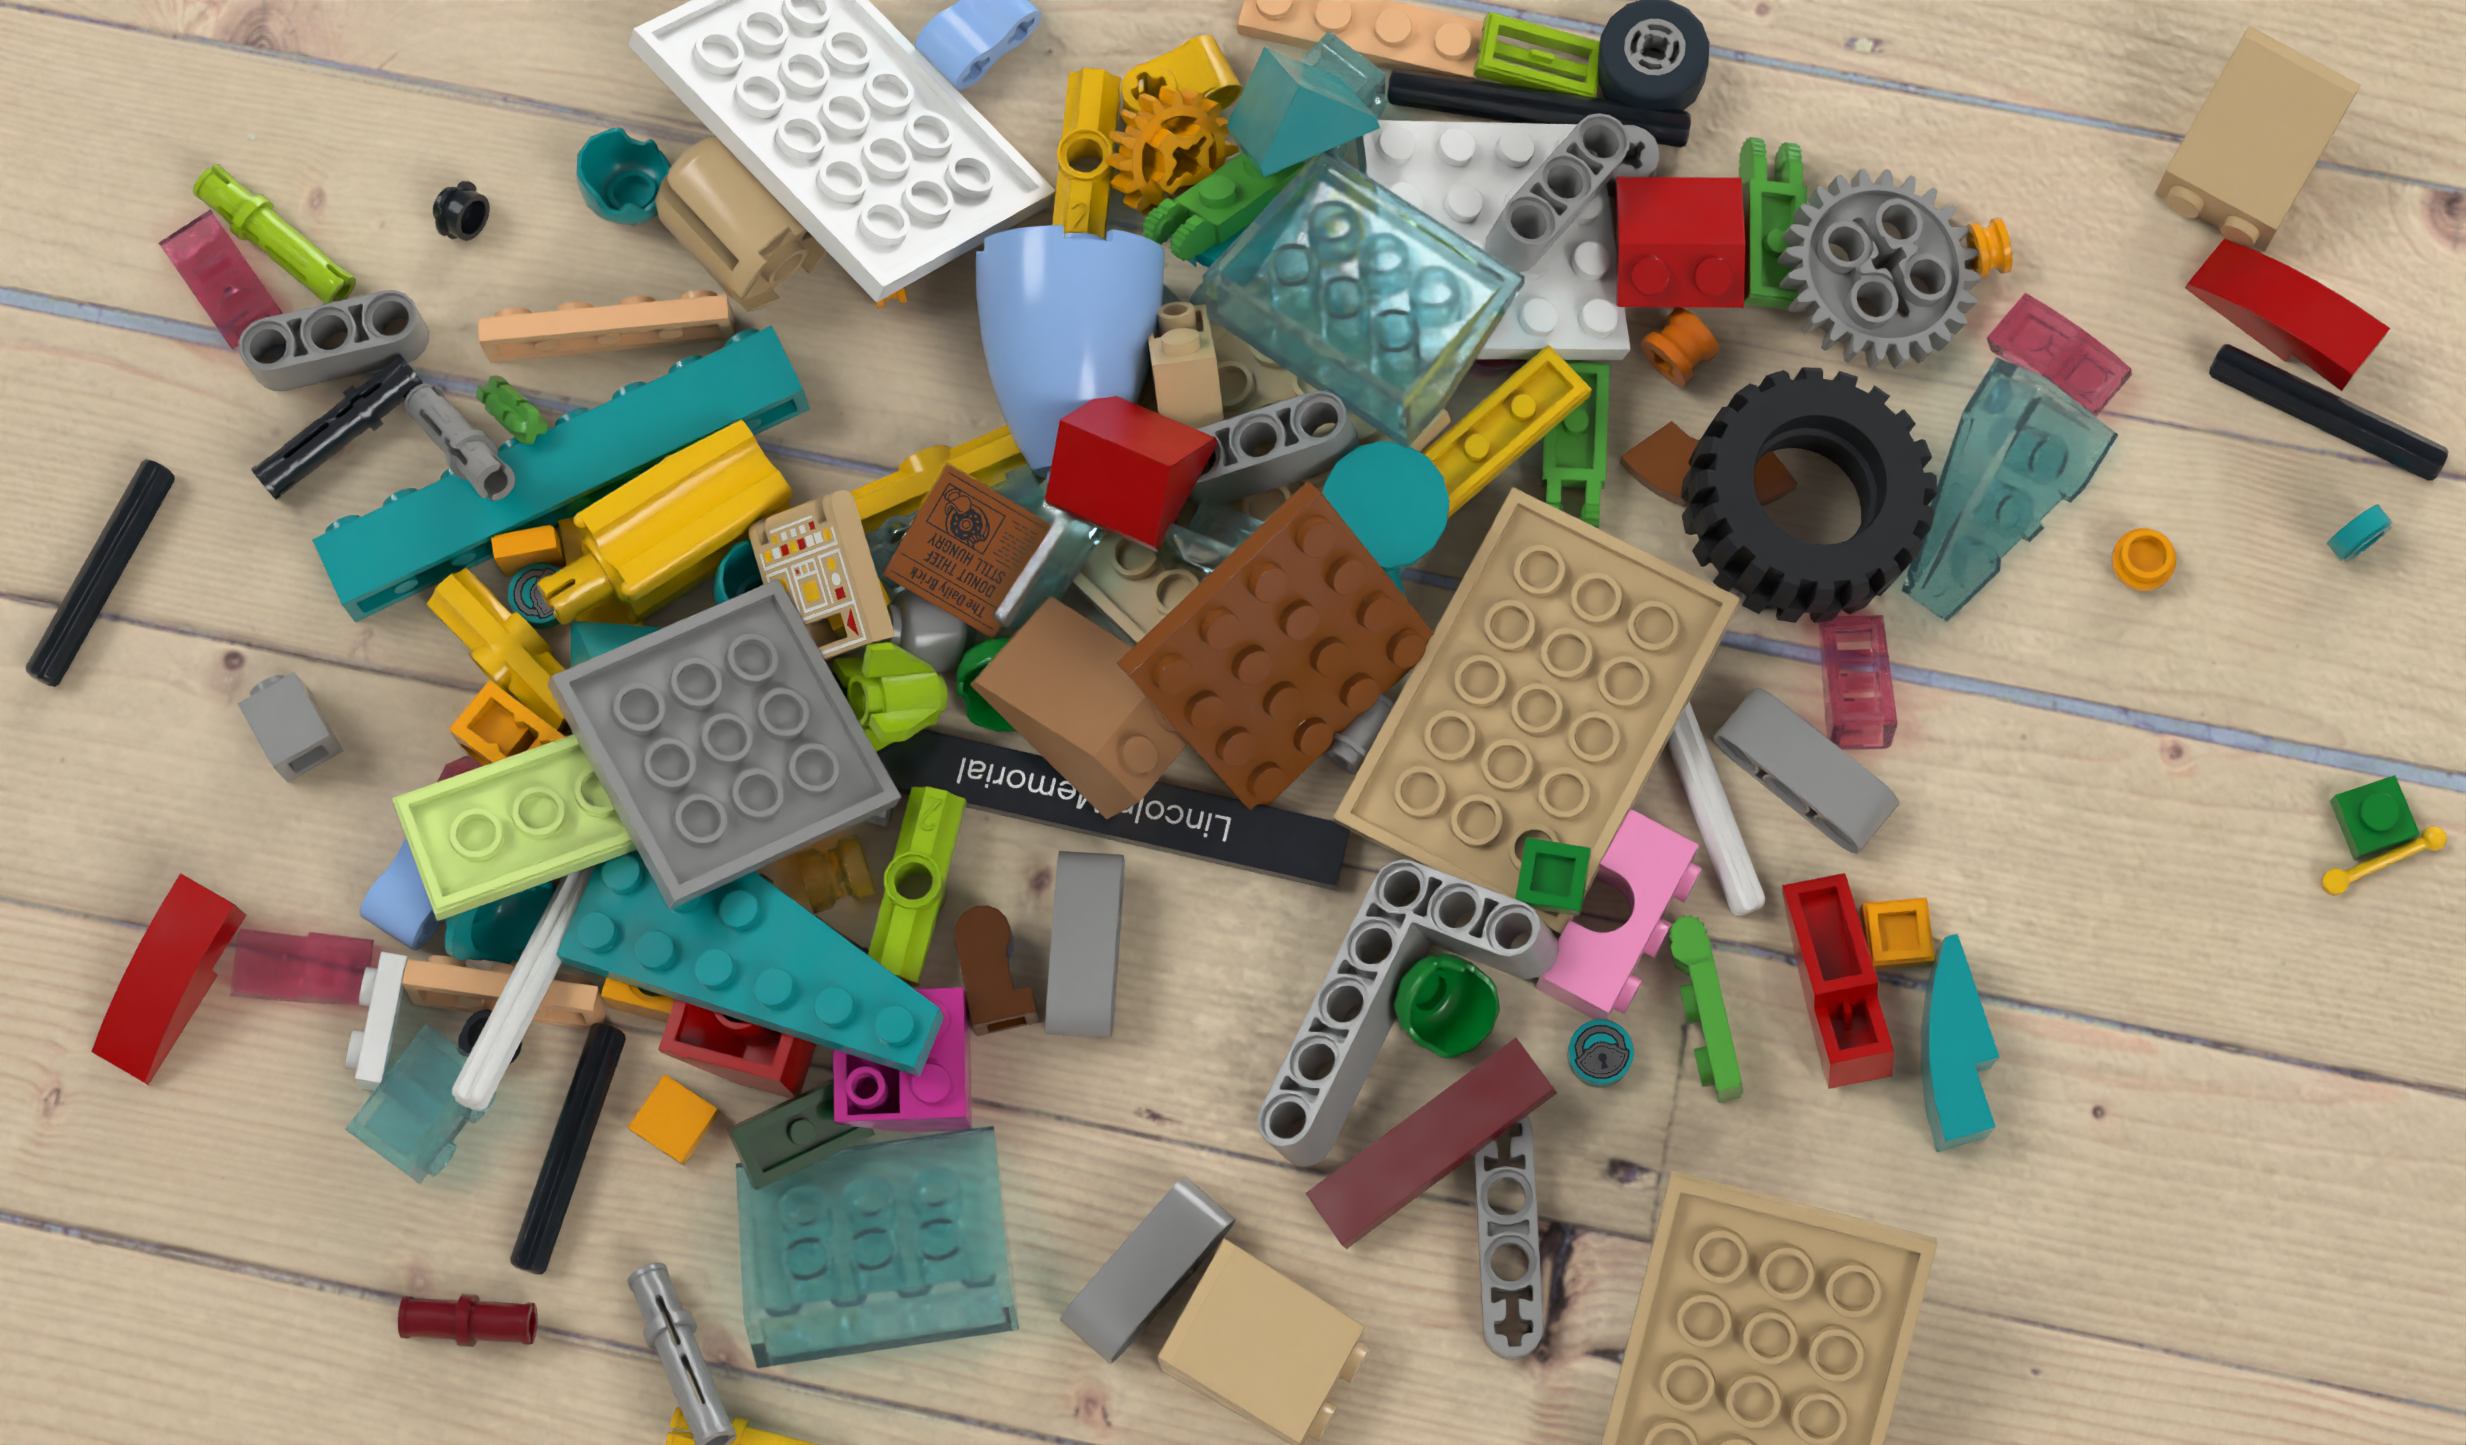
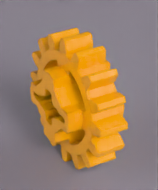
[1106,86,1239,217]

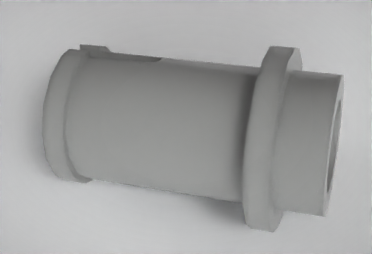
[1327,693,1395,775]

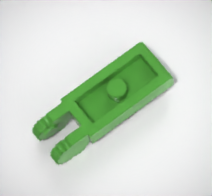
[1739,137,1807,310]
[1142,152,1308,261]
[1541,361,1610,529]
[1668,915,1743,1102]

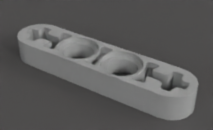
[1474,1115,1544,1361]

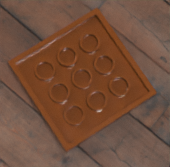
[1117,481,1434,810]

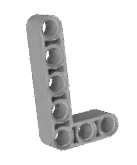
[1257,859,1559,1167]

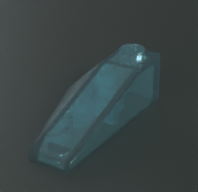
[1901,357,2118,622]

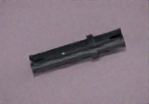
[251,354,423,501]

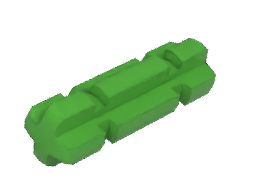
[476,375,548,445]

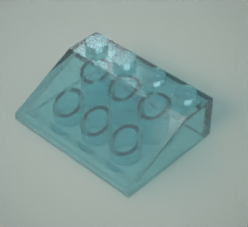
[1203,150,1525,449]
[736,1126,1019,1368]

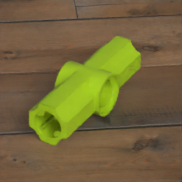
[868,786,967,987]

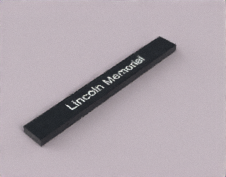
[876,729,1350,891]

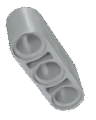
[1486,113,1630,273]
[239,290,429,391]
[1187,391,1359,508]
[1713,688,1899,854]
[1045,851,1125,1038]
[1060,1177,1236,1364]

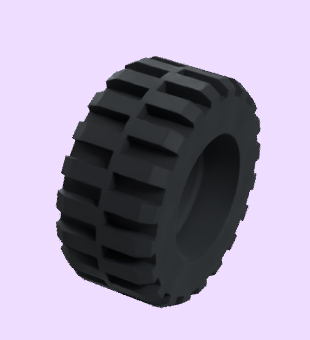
[1681,367,1937,623]

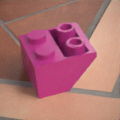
[833,987,972,1133]

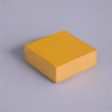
[491,525,566,577]
[1860,897,1935,970]
[627,1074,720,1166]

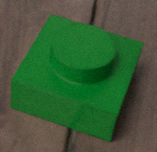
[2330,775,2420,860]
[1515,837,1591,916]

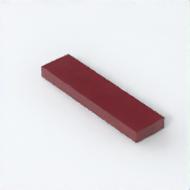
[1305,1037,1557,1249]

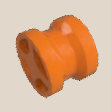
[1640,307,1720,387]

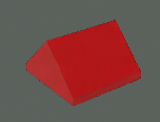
[1045,396,1218,552]

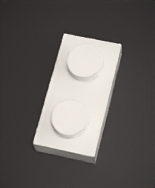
[345,951,407,1092]

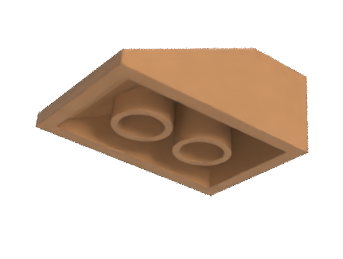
[970,595,1188,819]

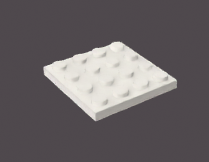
[1355,120,1630,360]

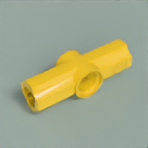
[1052,68,1122,240]
[849,425,1034,546]
[426,568,572,735]

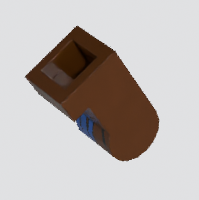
[955,905,1040,1036]

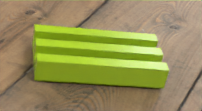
[1473,11,1600,98]

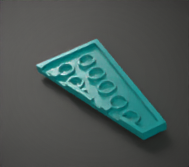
[556,850,944,1076]

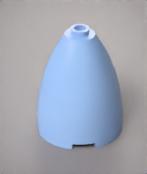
[976,225,1165,486]

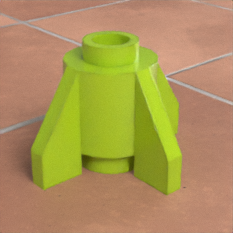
[832,642,948,752]

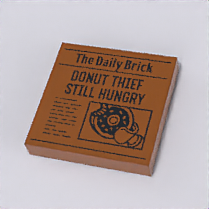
[882,462,1058,639]

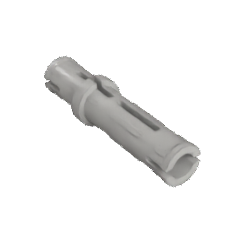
[405,383,515,501]
[627,1263,737,1445]

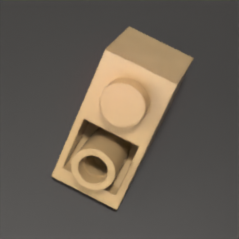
[1148,302,1224,429]

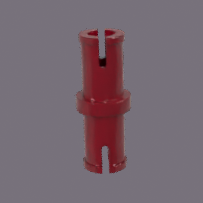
[398,1294,538,1347]

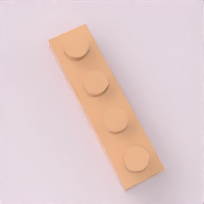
[1237,0,1484,80]
[478,290,736,363]

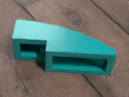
[1921,933,2000,1152]

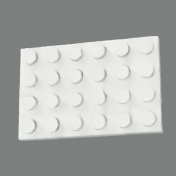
[628,0,1056,303]

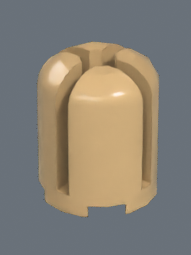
[655,135,827,312]

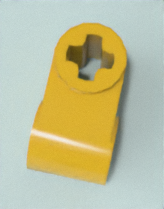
[1121,35,1243,127]

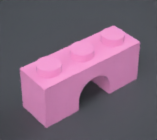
[1536,809,1702,1020]

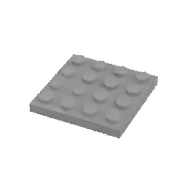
[548,579,901,910]

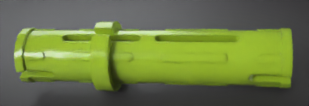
[192,164,356,304]

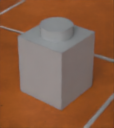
[238,672,343,783]

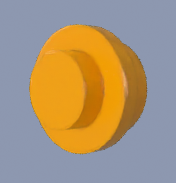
[2111,528,2177,591]

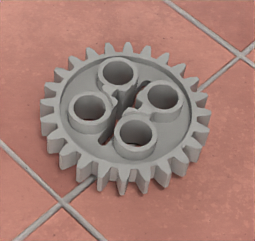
[1778,169,1981,369]

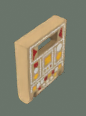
[748,490,895,660]

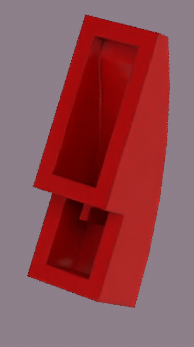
[2185,239,2390,391]
[91,873,247,1085]
[1782,873,1894,1089]

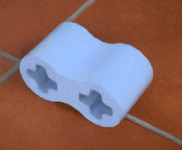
[915,0,1042,91]
[360,839,442,951]

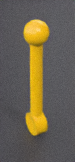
[2321,826,2447,896]

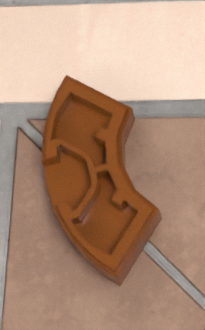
[1620,421,1798,506]

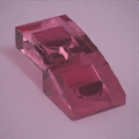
[159,209,283,350]
[1987,293,2132,420]
[230,929,374,1005]

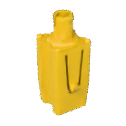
[537,419,793,625]

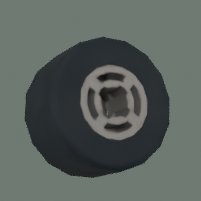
[1598,0,1710,111]

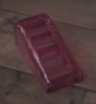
[1818,615,1898,750]

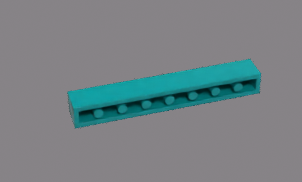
[312,325,810,622]

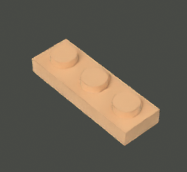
[402,955,607,1030]

